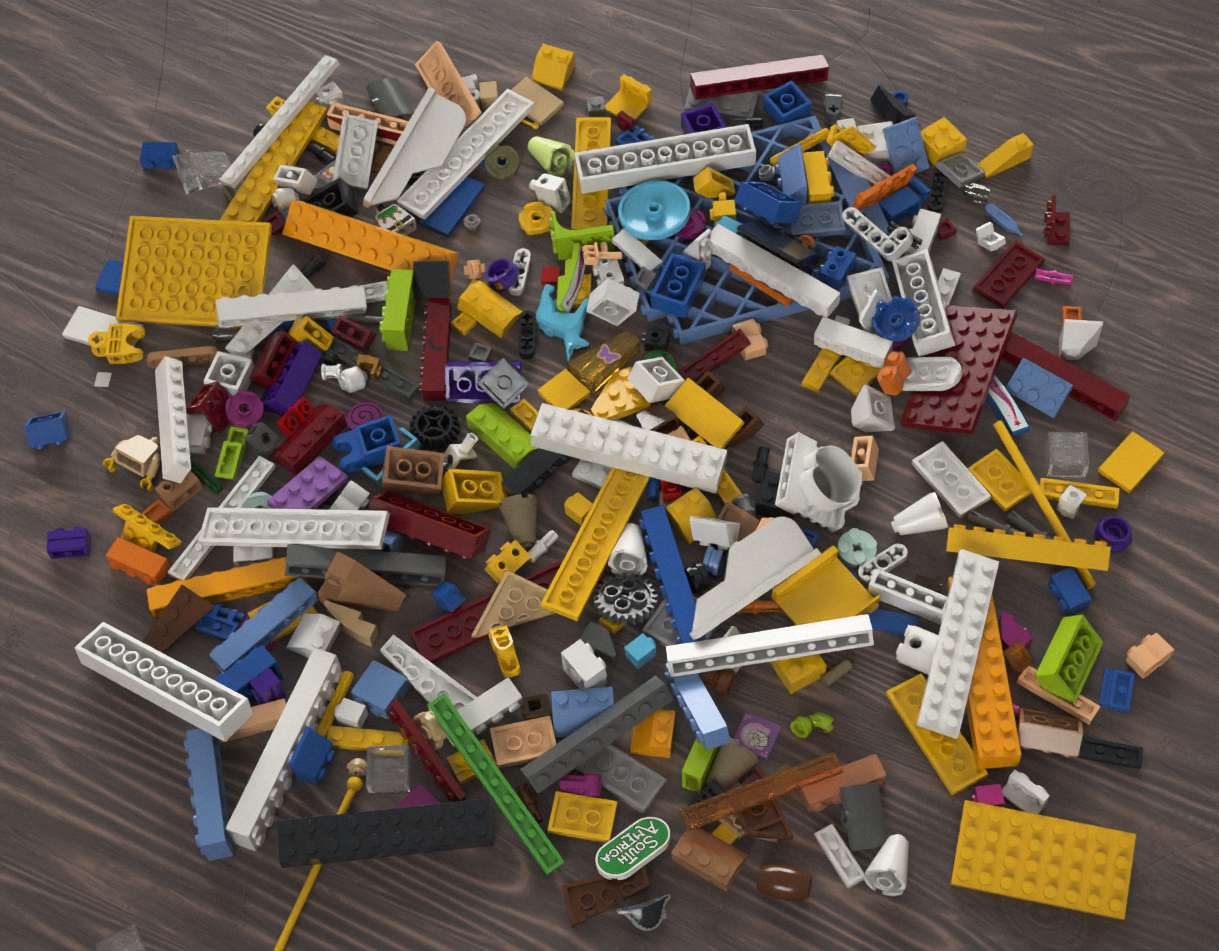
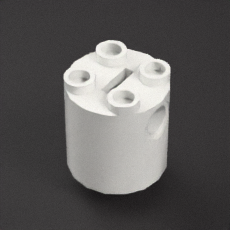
[896,625,938,675]

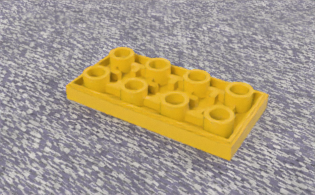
[665,378,745,449]

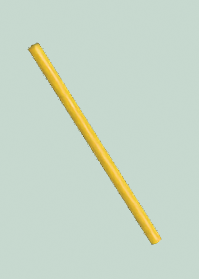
[993,420,1096,589]

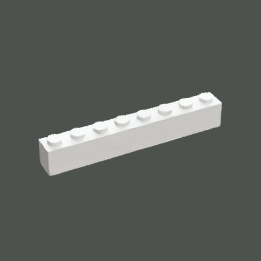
[711,224,840,318]
[216,285,367,327]
[155,356,191,483]

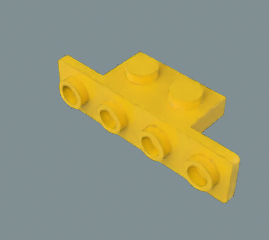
[112,504,182,553]

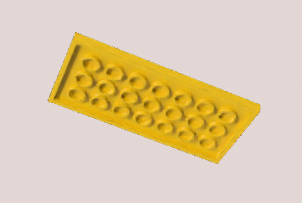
[950,800,1136,920]

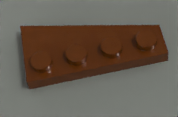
[142,585,215,654]
[562,865,650,928]

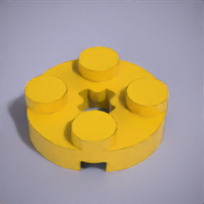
[519,202,553,236]

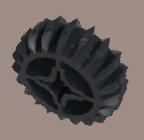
[409,404,460,452]

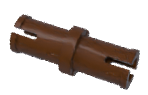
[515,783,543,825]

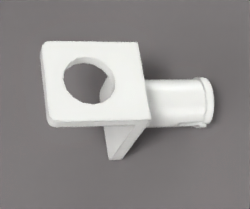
[443,433,478,470]

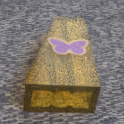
[567,331,640,393]

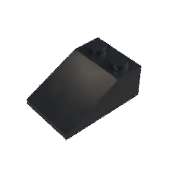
[303,178,359,218]

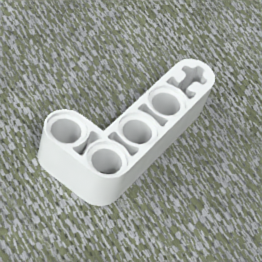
[842,207,913,262]

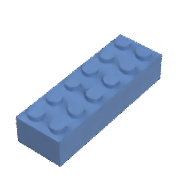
[184,728,234,861]

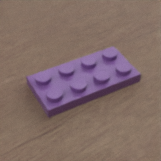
[267,456,348,510]

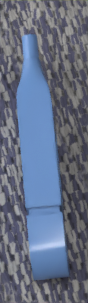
[984,203,1023,237]

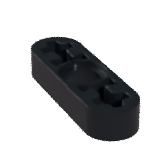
[927,169,947,214]
[519,310,536,359]

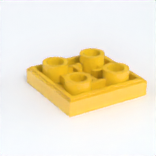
[537,369,590,410]

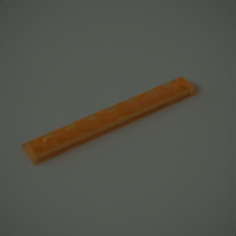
[679,752,843,832]

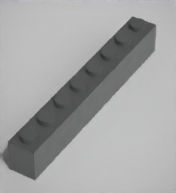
[285,545,446,586]
[520,676,674,794]

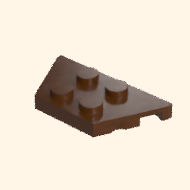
[729,766,794,840]

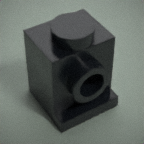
[641,328,670,352]

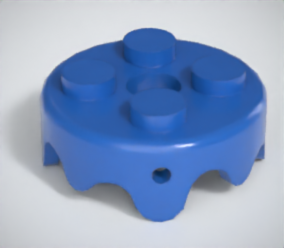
[872,296,920,342]

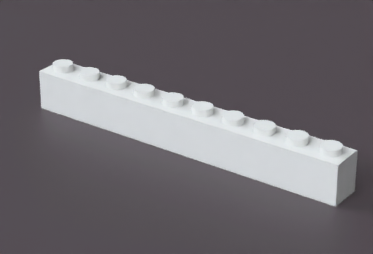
[666,614,874,677]

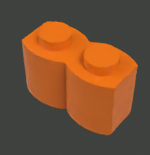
[877,351,911,396]

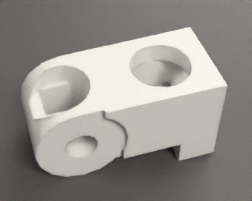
[461,74,481,107]

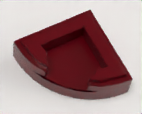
[938,218,957,241]

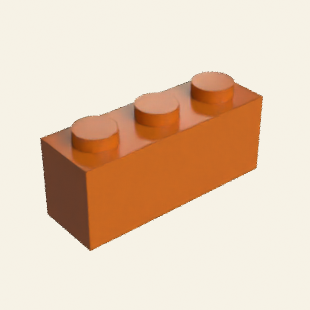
[105,537,171,585]

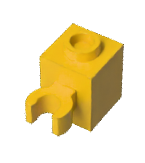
[709,192,736,225]

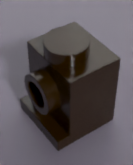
[520,693,552,720]

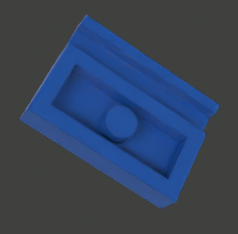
[1098,667,1135,713]

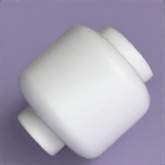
[272,187,299,211]
[338,366,368,393]

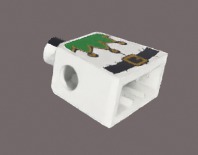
[375,204,417,236]

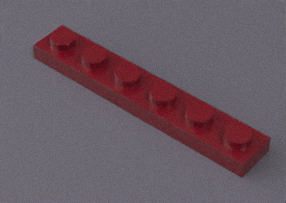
[388,700,466,802]

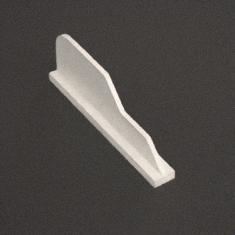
[363,87,466,209]
[689,517,821,641]

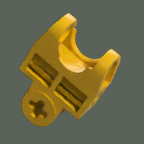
[88,324,146,364]
[488,625,521,678]

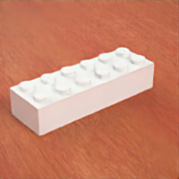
[892,249,955,357]

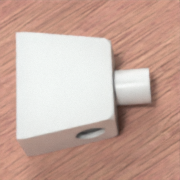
[529,174,572,214]

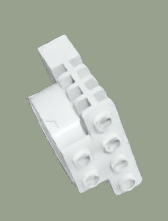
[775,432,863,533]

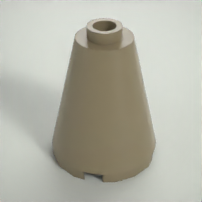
[499,494,537,550]
[705,737,759,796]

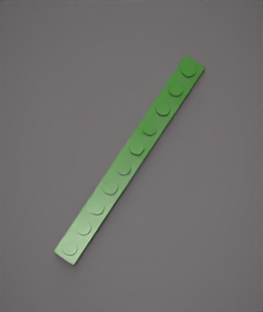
[427,693,565,875]

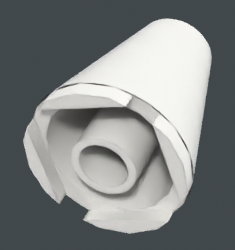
[891,492,948,535]
[608,523,648,577]
[864,834,909,896]

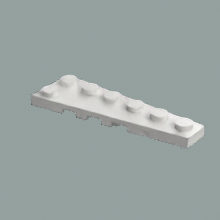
[225,264,316,357]
[380,635,477,710]

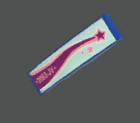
[986,375,1030,437]

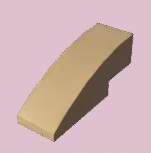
[324,600,379,647]

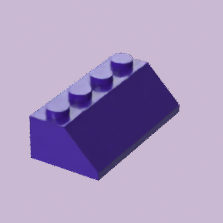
[260,340,322,416]
[445,362,522,403]

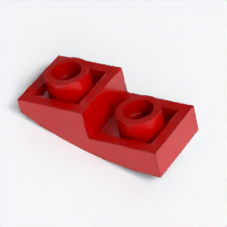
[276,396,316,437]
[660,480,682,502]

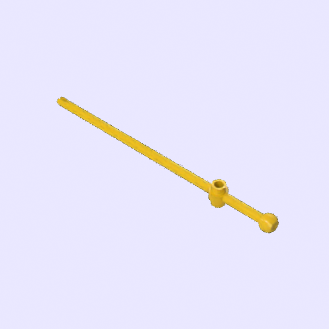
[274,776,363,951]

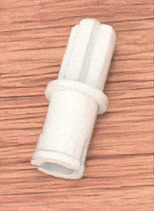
[528,530,558,564]

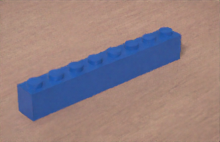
[639,505,707,645]

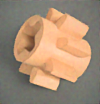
[463,259,486,279]

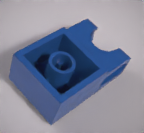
[332,415,403,475]

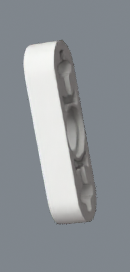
[508,248,531,296]
[858,544,908,584]

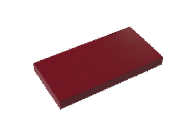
[973,241,1045,309]

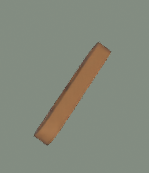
[147,346,218,369]

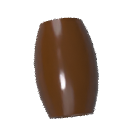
[757,864,812,901]

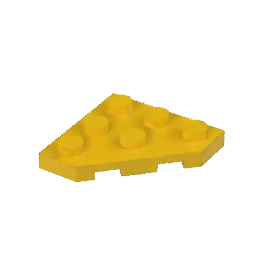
[591,366,651,421]

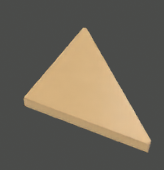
[471,570,554,638]

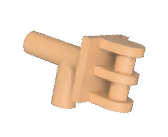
[582,242,622,268]

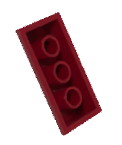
[269,404,347,476]

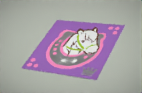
[734,712,781,759]

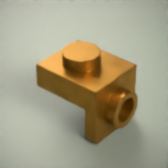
[356,354,383,383]

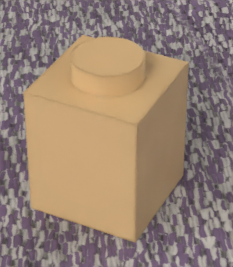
[479,81,498,110]

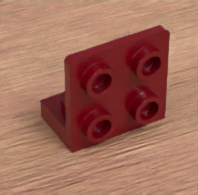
[1044,194,1070,246]
[186,381,230,433]

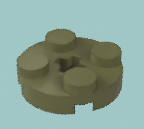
[485,145,520,181]

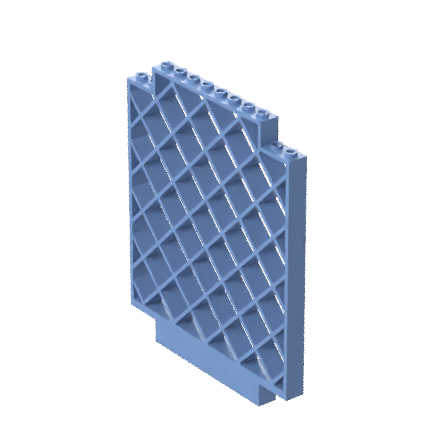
[603,116,894,345]

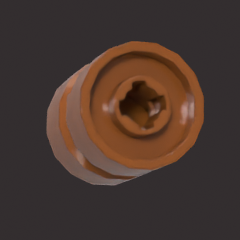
[701,669,736,696]

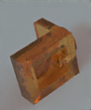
[1003,640,1034,673]

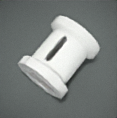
[321,364,342,380]

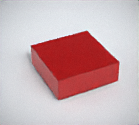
[541,266,561,286]

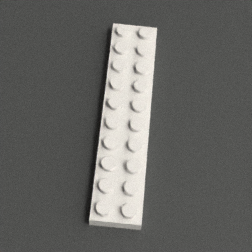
[397,89,535,220]
[198,508,390,550]
[916,549,999,739]

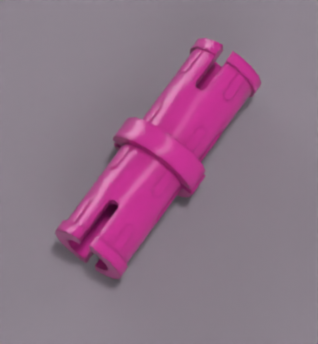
[1034,269,1073,286]

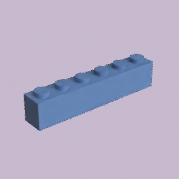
[209,577,318,672]
[664,663,730,750]

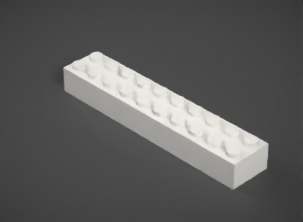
[574,124,756,194]
[531,403,727,494]
[75,622,253,742]
[225,648,343,851]

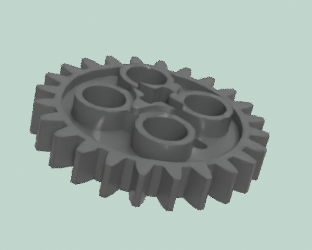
[593,572,658,626]

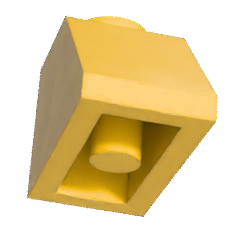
[288,316,334,352]

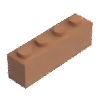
[798,754,887,813]

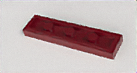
[679,329,751,383]

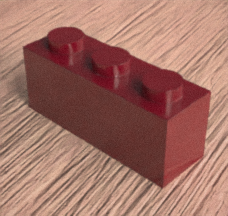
[249,330,297,389]

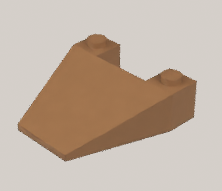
[317,551,406,611]

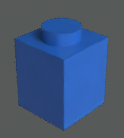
[430,581,466,613]

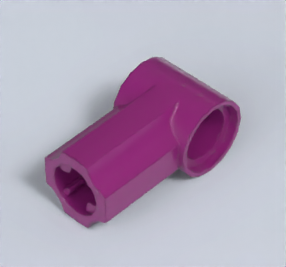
[560,774,602,796]

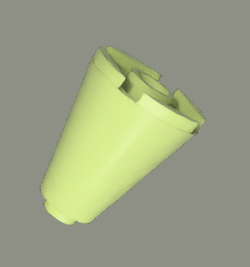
[528,136,574,177]

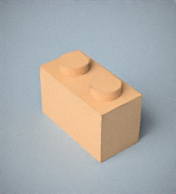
[851,436,879,481]

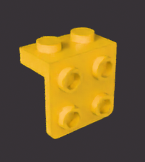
[605,74,652,120]
[826,124,875,156]

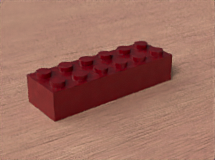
[368,490,491,559]

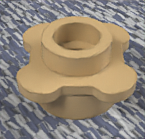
[347,758,369,777]

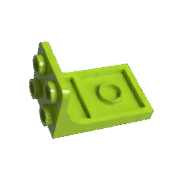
[549,211,615,260]

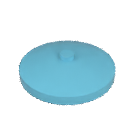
[618,180,691,240]

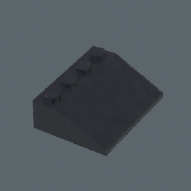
[736,219,821,275]

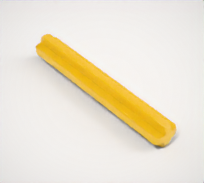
[770,128,829,167]
[316,671,354,738]

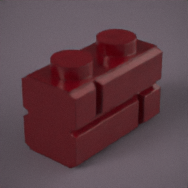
[332,316,376,351]

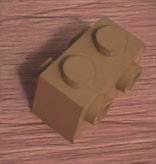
[155,471,203,512]

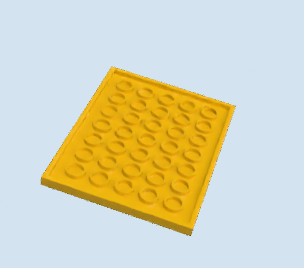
[116,216,272,328]

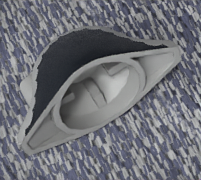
[616,894,671,931]

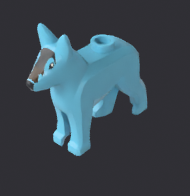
[536,284,590,361]

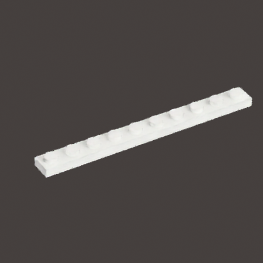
[219,55,340,189]

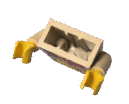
[103,435,161,492]

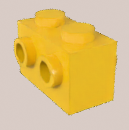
[484,540,531,585]

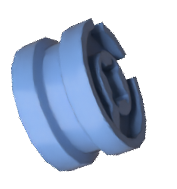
[702,546,725,576]

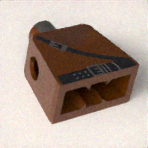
[636,403,680,435]

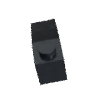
[870,85,916,125]

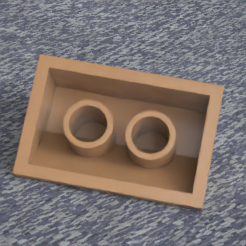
[381,446,444,497]
[1017,708,1083,758]
[671,824,749,892]

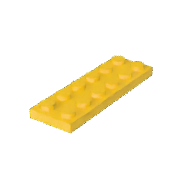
[886,673,988,795]

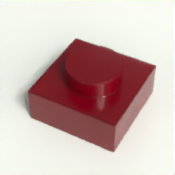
[617,110,635,132]
[264,210,286,236]

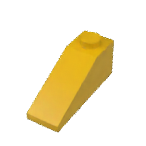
[977,133,1033,179]

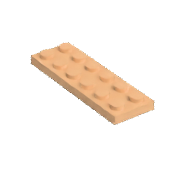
[415,41,482,136]

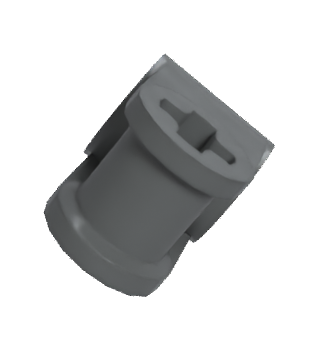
[824,94,842,126]

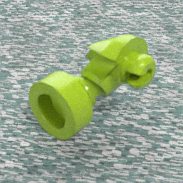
[790,712,834,738]

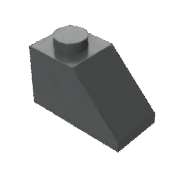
[580,621,617,666]

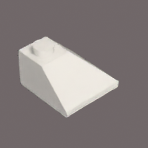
[1059,319,1103,360]
[851,385,895,432]

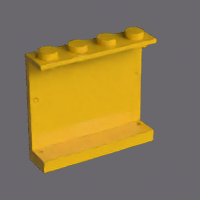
[771,545,881,626]

